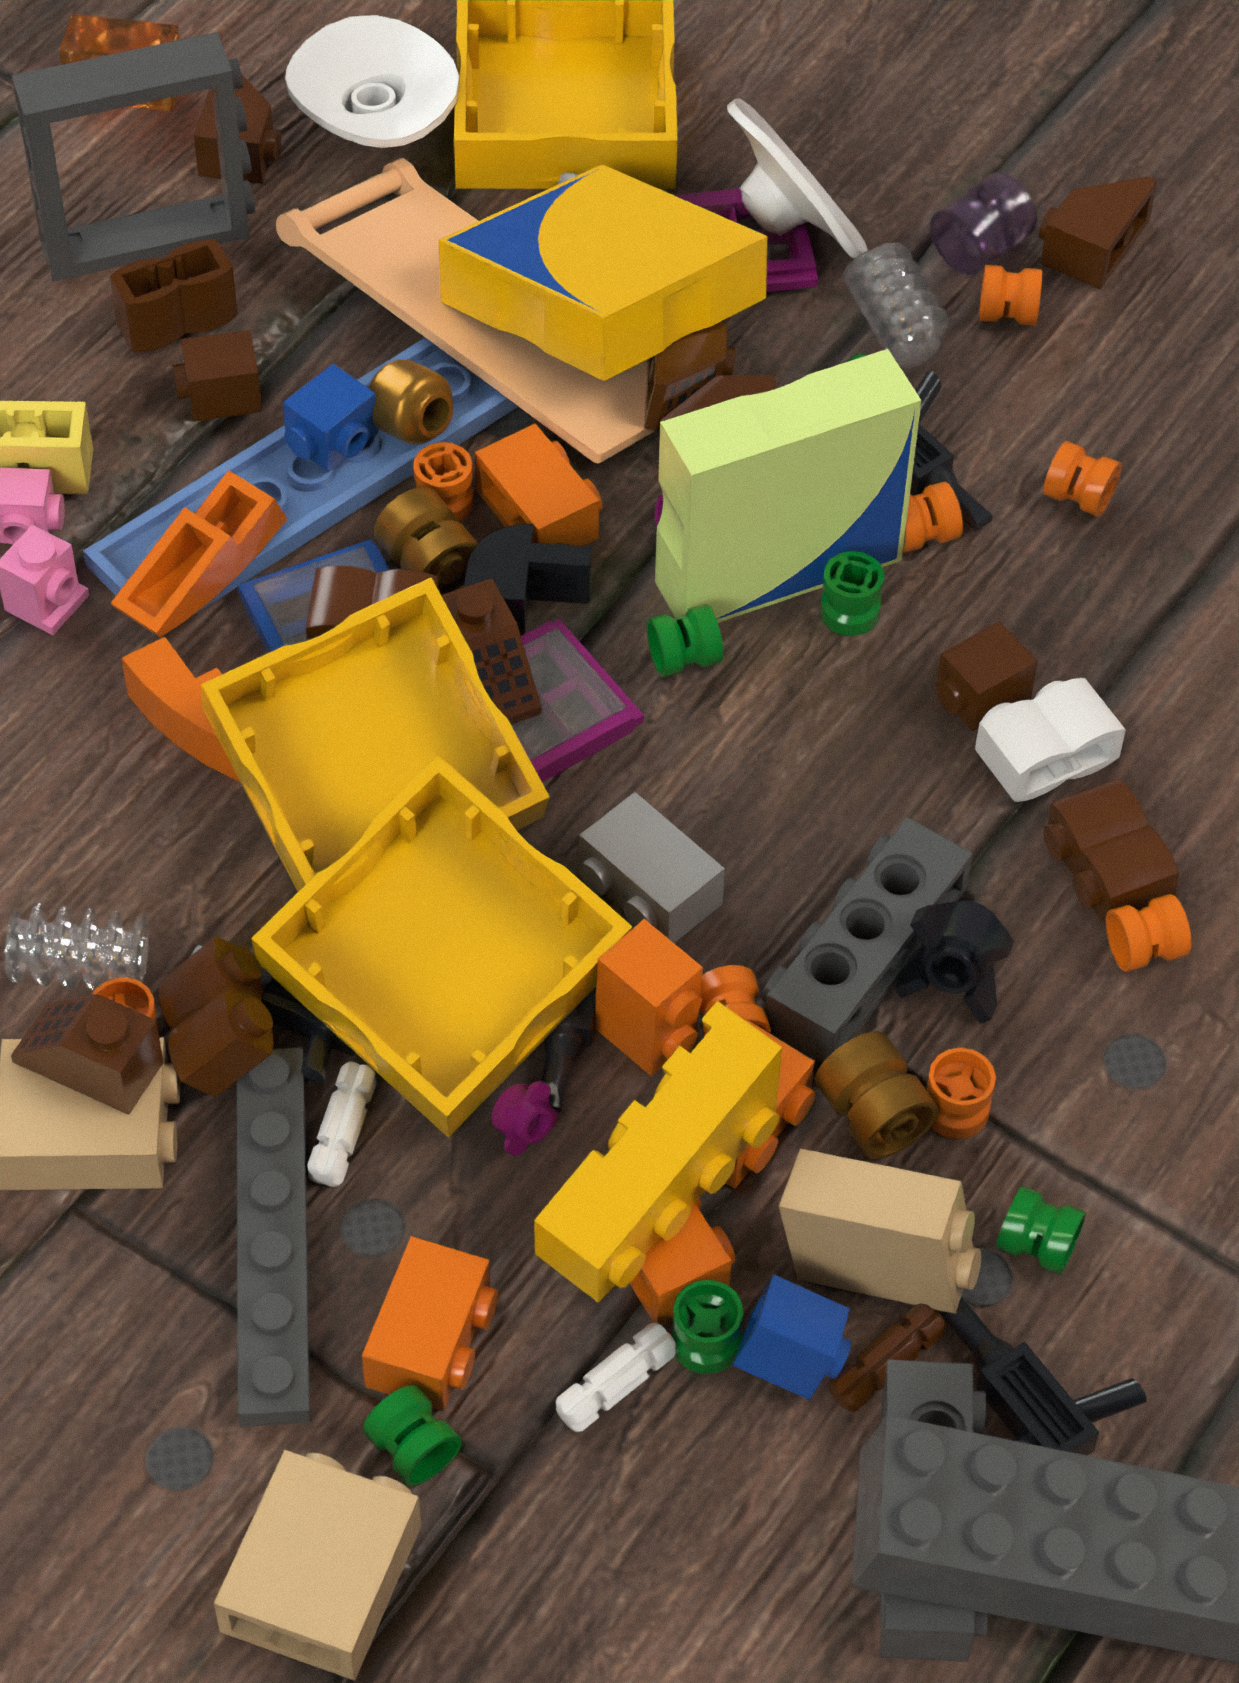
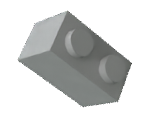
[579,792,725,943]

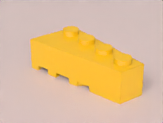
[534,1001,782,1303]

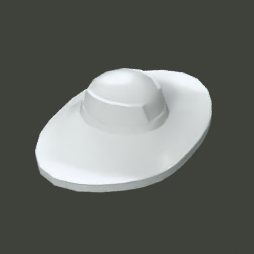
[285,15,460,148]
[727,99,868,260]

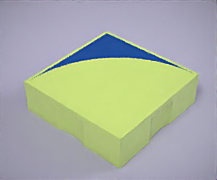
[655,349,921,623]

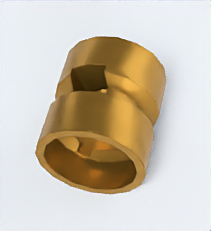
[374,487,478,595]
[815,1031,939,1160]

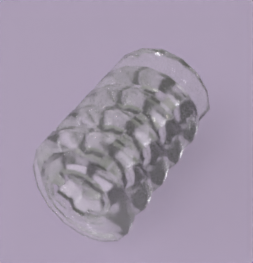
[842,243,949,368]
[5,902,149,992]

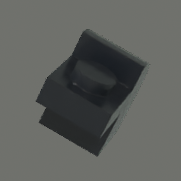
[464,524,592,636]

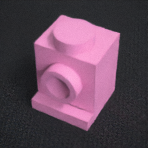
[0,468,65,545]
[0,525,89,635]

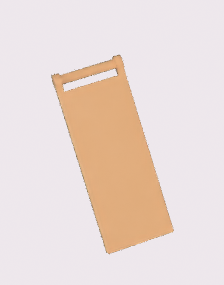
[276,158,654,463]

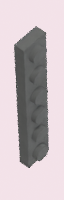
[237,1048,311,1427]

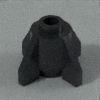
[894,901,1014,1024]

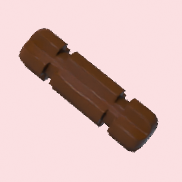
[829,1303,945,1412]

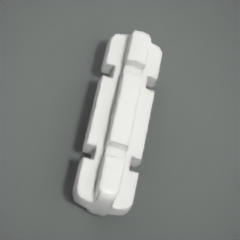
[307,1061,376,1187]
[555,1323,676,1432]

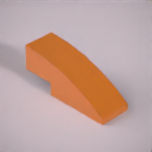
[111,470,288,638]
[121,637,241,783]

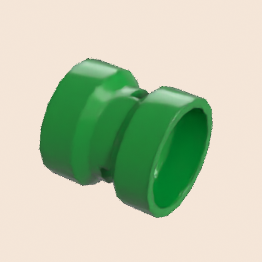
[820,551,884,636]
[646,604,724,678]
[996,1185,1086,1275]
[672,1280,743,1374]
[363,1385,462,1487]

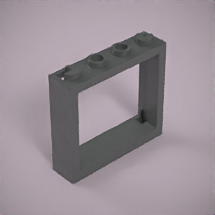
[12,32,256,281]

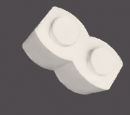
[975,678,1126,802]

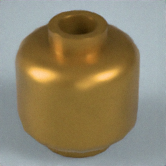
[368,359,454,445]

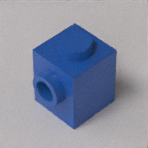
[283,364,378,473]
[733,1274,851,1400]

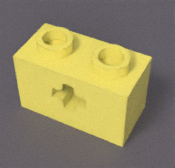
[0,401,93,494]

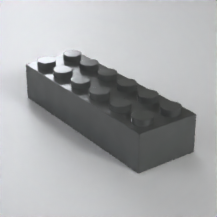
[851,1415,1239,1663]

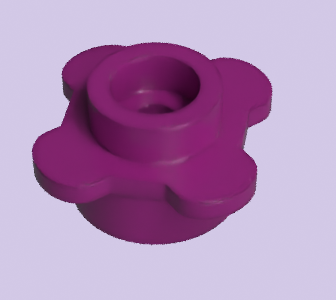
[492,1081,558,1156]

